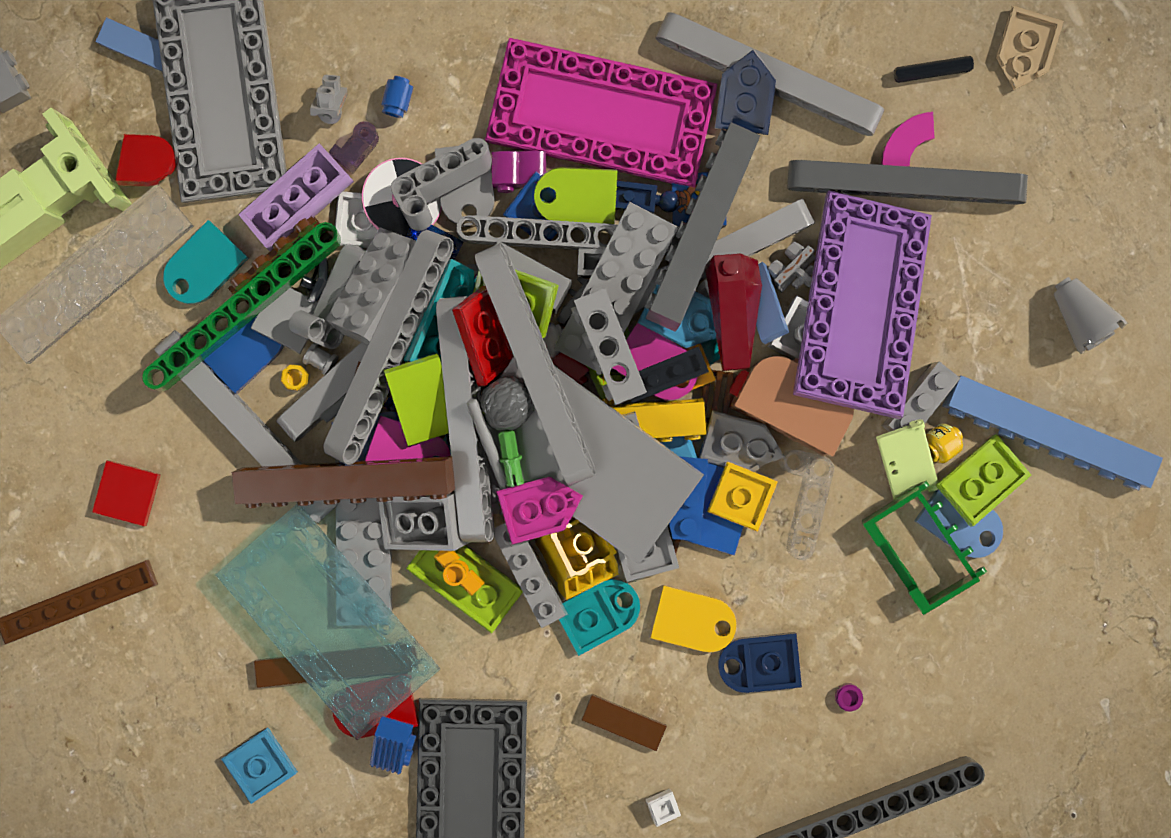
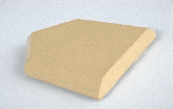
[996,6,1064,90]

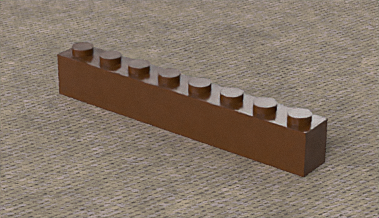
[231,456,455,508]

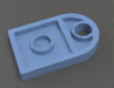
[915,489,1003,558]

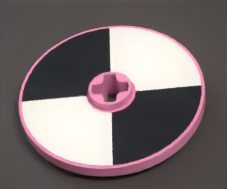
[362,158,442,238]

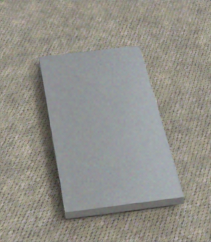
[153,0,287,203]
[486,357,704,565]

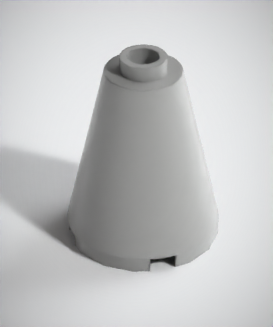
[1054,277,1128,354]

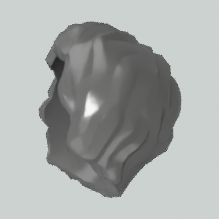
[480,375,534,431]

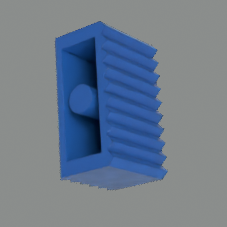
[370,716,416,775]

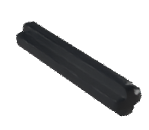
[894,56,974,83]

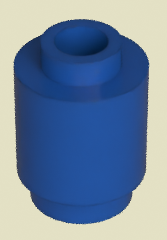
[381,76,414,118]

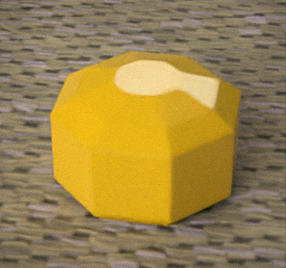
[281,365,309,391]

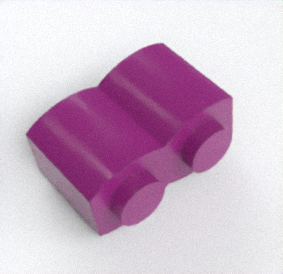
[492,151,546,193]

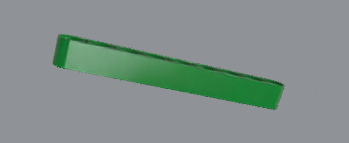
[142,222,341,391]

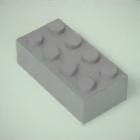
[325,228,416,345]

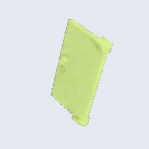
[876,419,939,500]

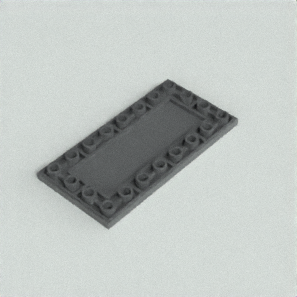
[416,698,527,838]

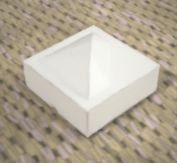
[646,789,681,827]

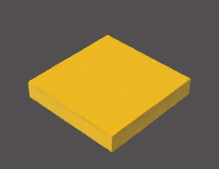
[707,461,778,532]

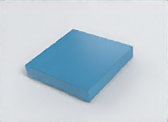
[221,728,298,804]

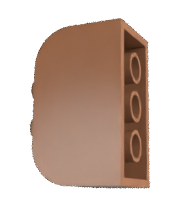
[729,356,854,457]

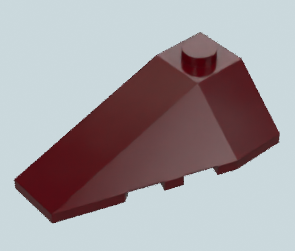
[705,253,762,371]

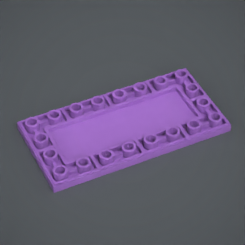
[793,190,932,419]

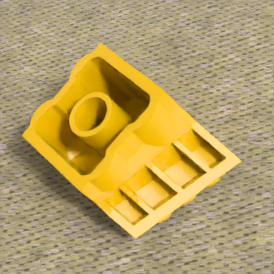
[535,516,619,600]

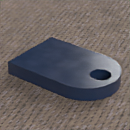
[718,632,802,693]

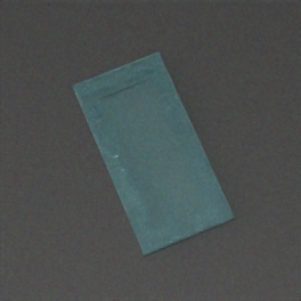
[216,504,440,740]

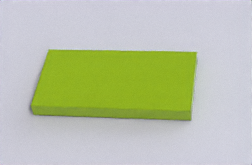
[406,545,523,633]

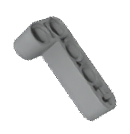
[391,138,492,231]
[289,244,366,349]

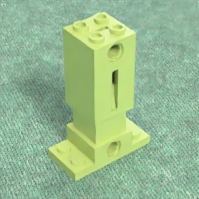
[0,108,133,269]

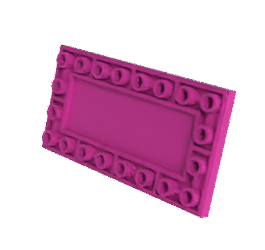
[485,38,718,188]

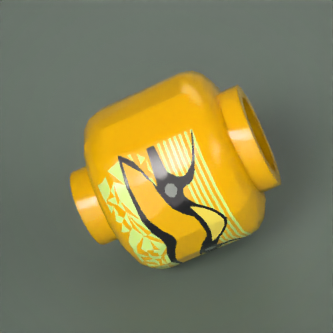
[926,424,963,464]

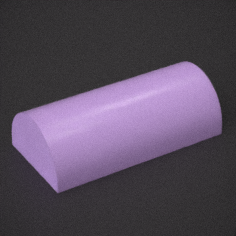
[239,143,354,251]

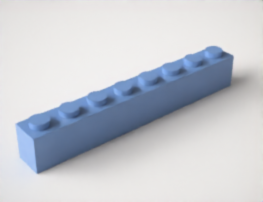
[942,375,1163,491]

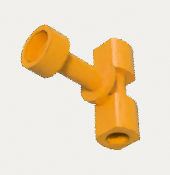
[434,551,485,596]

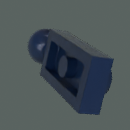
[615,181,680,214]

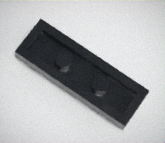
[622,346,709,403]

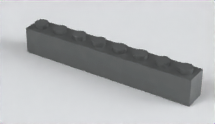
[644,122,761,332]

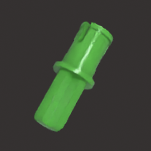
[498,430,524,487]

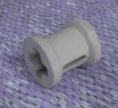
[302,342,338,376]

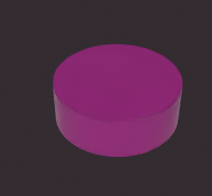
[835,683,863,712]

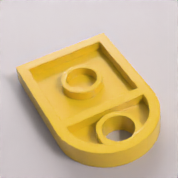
[650,585,736,652]

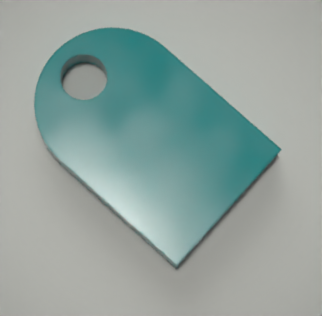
[163,220,249,305]
[559,579,640,656]

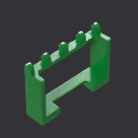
[862,480,987,615]

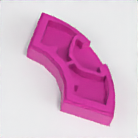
[881,112,935,167]

